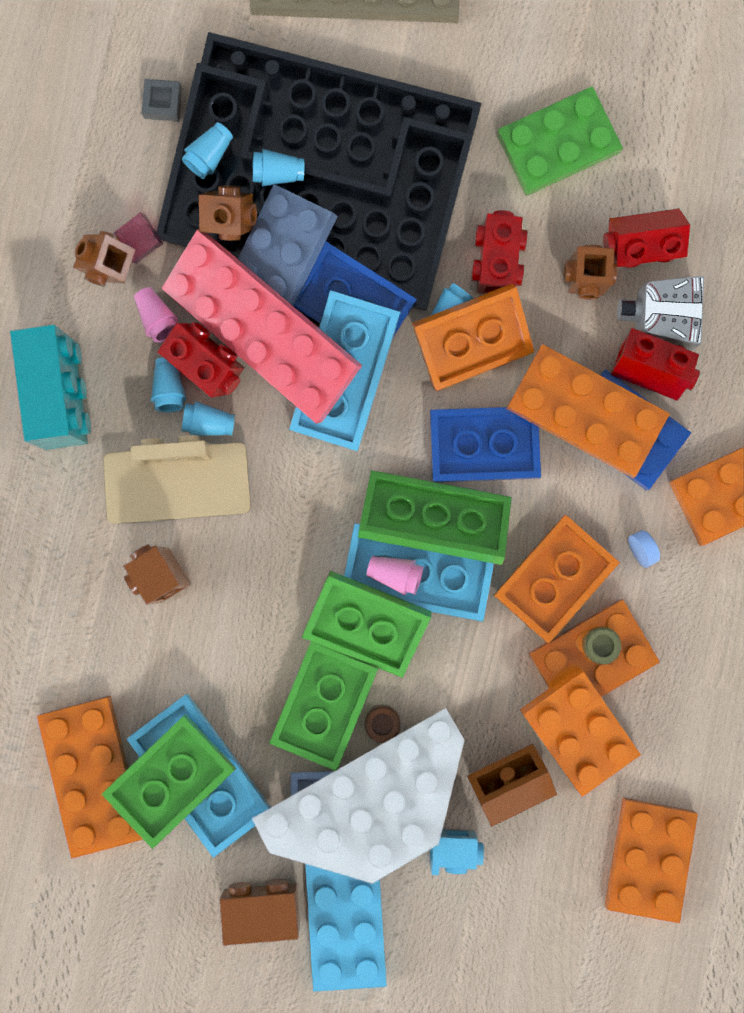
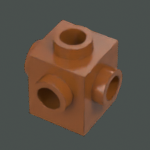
[199,186,257,241]
[73,231,136,286]
[563,245,618,300]

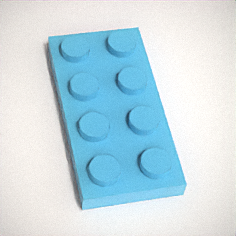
[289,290,401,451]
[344,523,494,622]
[127,693,272,858]
[305,864,387,992]

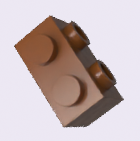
[123,544,191,605]
[467,744,557,827]
[220,879,300,946]

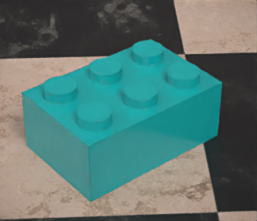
[10,325,91,450]

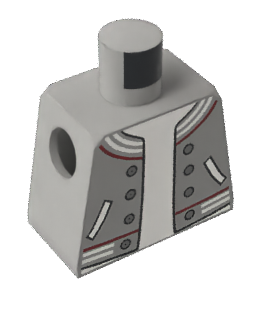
[617,276,704,351]

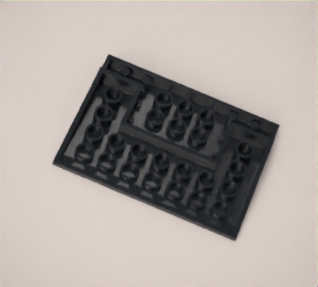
[155,32,482,311]

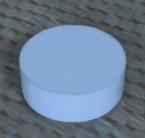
[628,530,660,568]

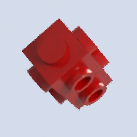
[603,208,690,268]
[471,210,528,294]
[157,322,245,397]
[611,328,700,401]

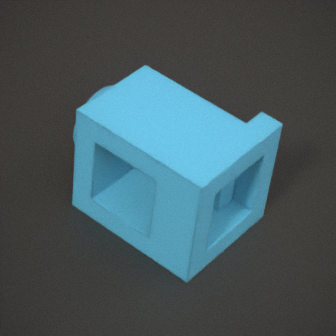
[430,829,484,875]

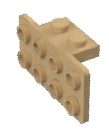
[103,435,251,524]

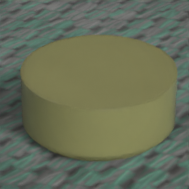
[582,627,621,664]

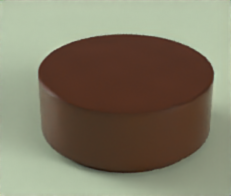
[364,705,401,743]

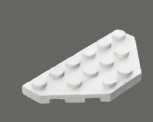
[252,708,464,884]

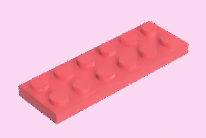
[161,230,362,424]

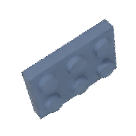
[238,184,338,306]

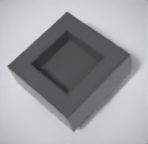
[141,79,182,122]

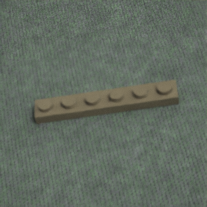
[250,0,459,23]

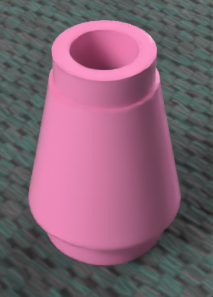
[134,287,178,343]
[367,555,423,595]

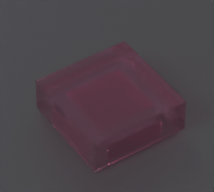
[114,212,163,264]

